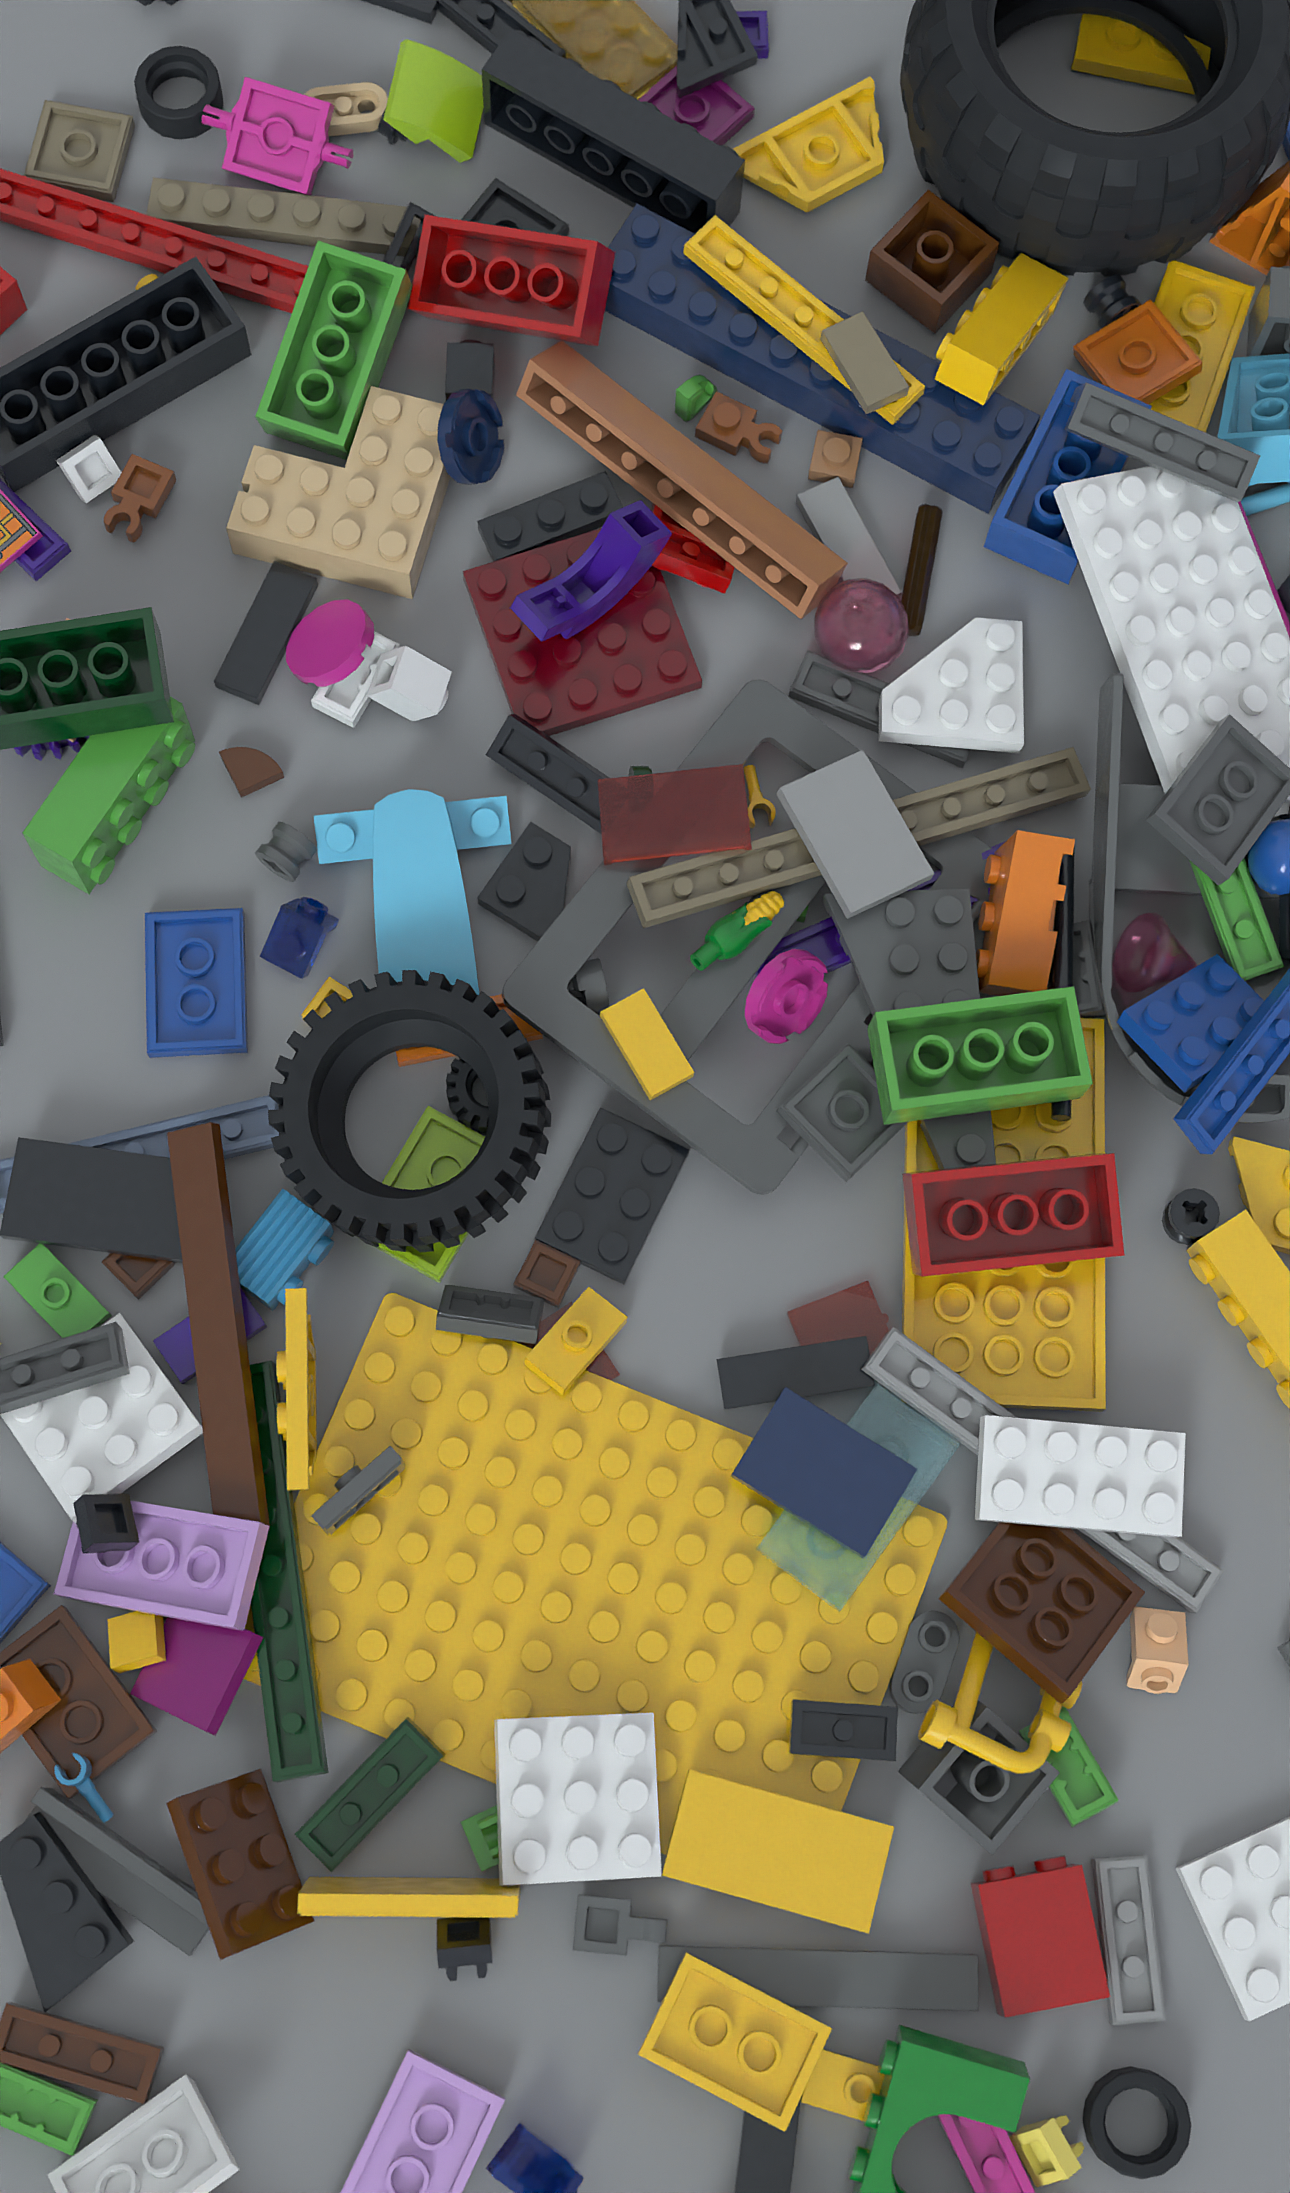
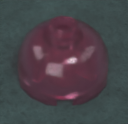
[814,578,909,673]

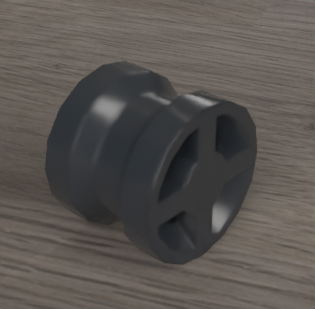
[1083,274,1141,329]
[1162,1188,1220,1245]

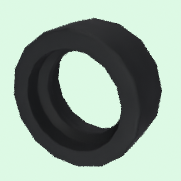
[134,46,224,140]
[1082,2066,1192,2179]

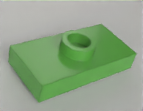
[3,1243,112,1338]
[1019,1707,1119,1827]
[0,2062,98,2156]

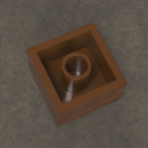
[865,189,1000,334]

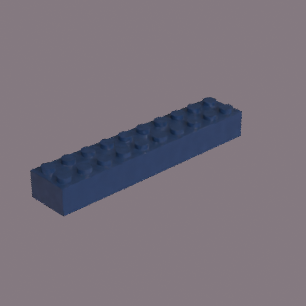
[605,204,1041,515]

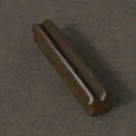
[896,504,943,637]

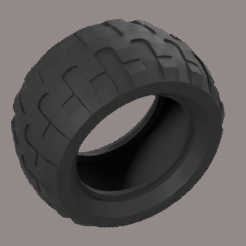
[900,0,1290,277]

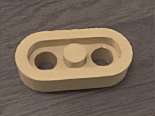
[303,82,388,136]

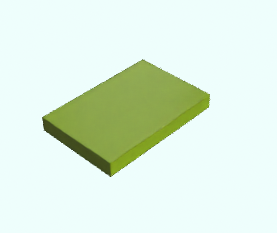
[356,1106,485,1283]

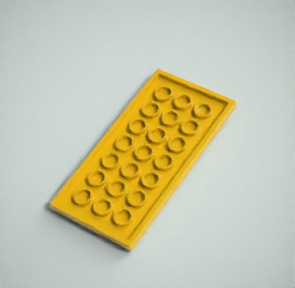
[901,1018,1106,1412]

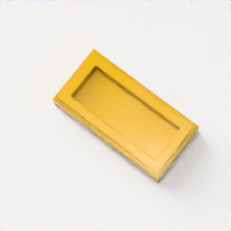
[600,988,694,1100]

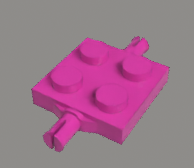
[202,77,353,195]

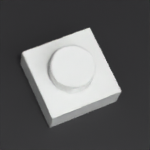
[56,435,121,503]

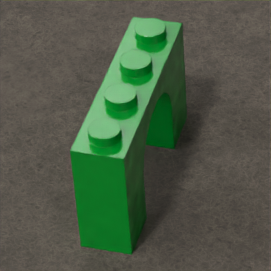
[848,2025,1030,2193]

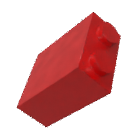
[971,1856,1110,2018]

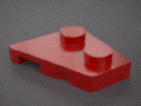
[651,504,735,594]

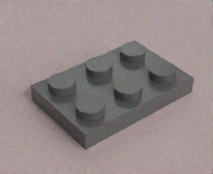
[1146,714,1290,885]

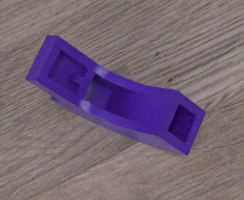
[510,500,672,642]

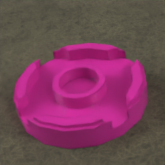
[286,599,374,687]
[744,949,828,1044]

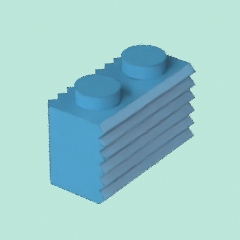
[235,1189,334,1311]

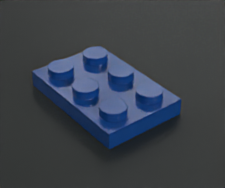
[1117,954,1264,1093]

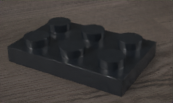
[535,1107,690,1285]

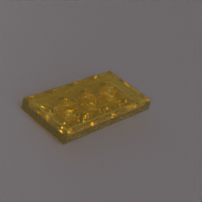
[508,0,677,99]

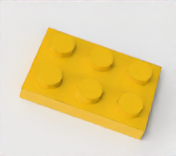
[638,1952,832,2132]

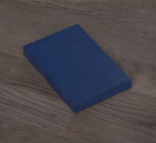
[731,1387,918,1559]

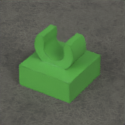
[461,1805,499,1872]

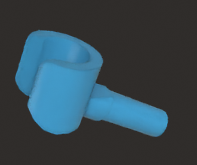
[55,1753,114,1823]

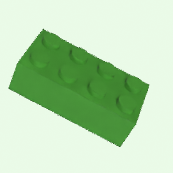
[255,240,412,460]
[22,696,195,894]
[867,986,1093,1125]

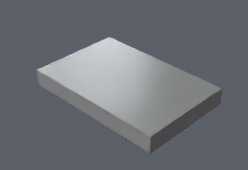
[776,750,935,919]

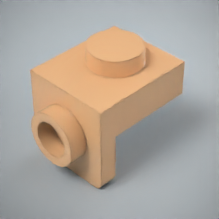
[1126,1606,1189,1694]

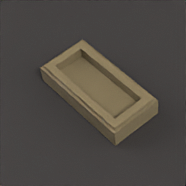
[820,311,909,414]

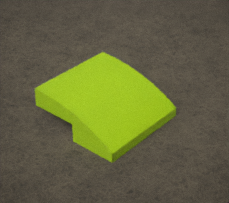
[383,39,483,163]

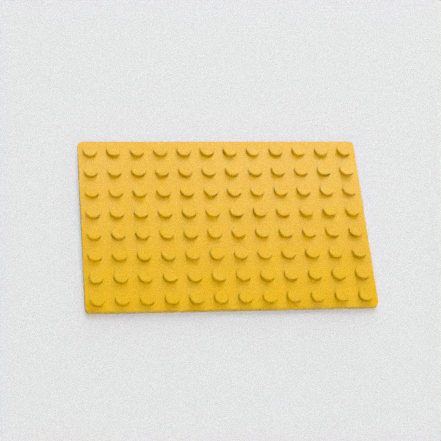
[244,1293,947,1855]

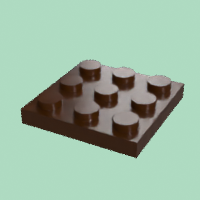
[938,1522,1145,1704]

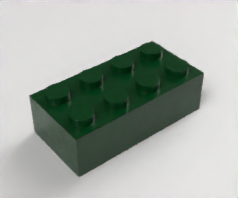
[0,607,174,750]

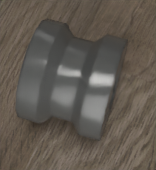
[255,821,317,882]

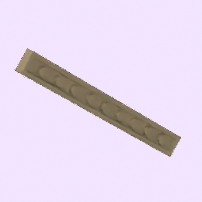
[627,747,1091,928]

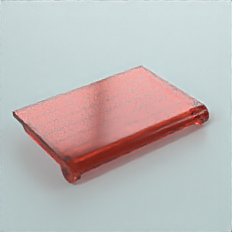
[598,764,752,865]

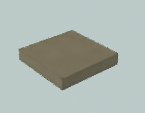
[23,100,135,202]

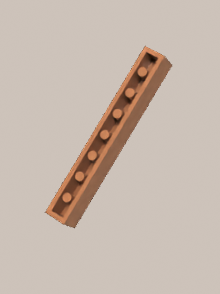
[516,341,848,619]

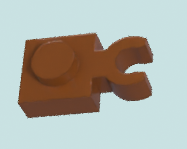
[695,391,782,463]
[104,454,176,543]

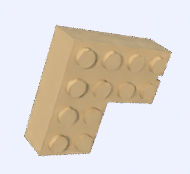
[226,386,451,599]

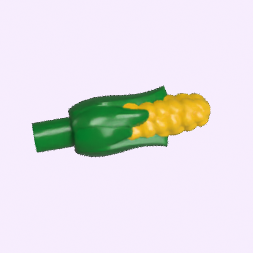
[690,891,785,971]

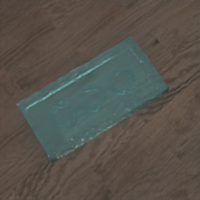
[756,1383,960,1612]

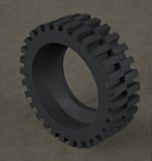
[268,970,552,1252]

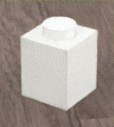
[367,645,452,722]

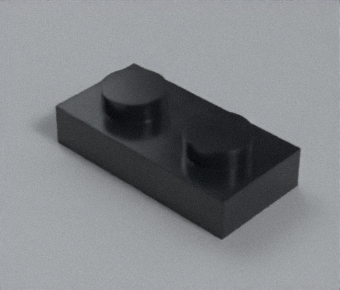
[788,1699,898,1761]

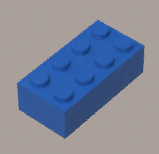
[983,369,1152,584]

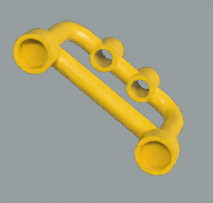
[918,1632,1082,1774]

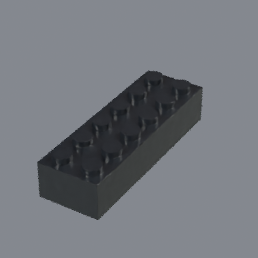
[481,29,745,234]
[0,257,251,492]

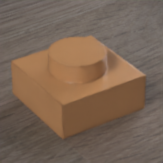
[808,430,863,488]

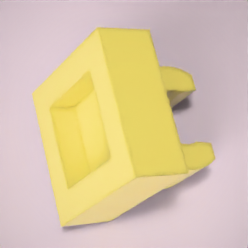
[1009,2115,1084,2187]

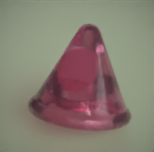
[1113,912,1197,993]

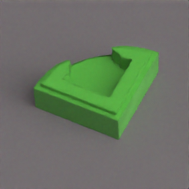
[675,375,717,422]

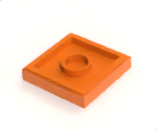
[1073,299,1202,404]

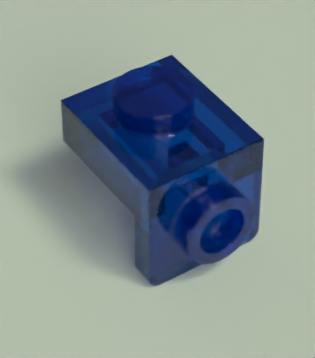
[259,897,339,979]
[486,2122,584,2193]

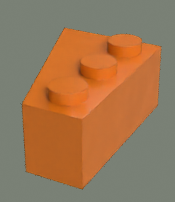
[1208,160,1290,276]

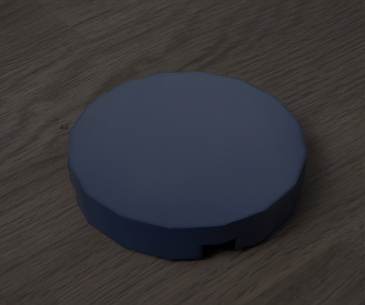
[437,389,504,485]

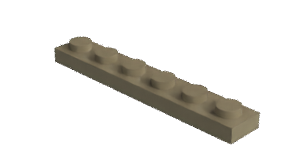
[146,177,421,258]

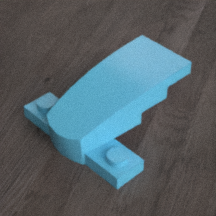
[314,789,512,995]

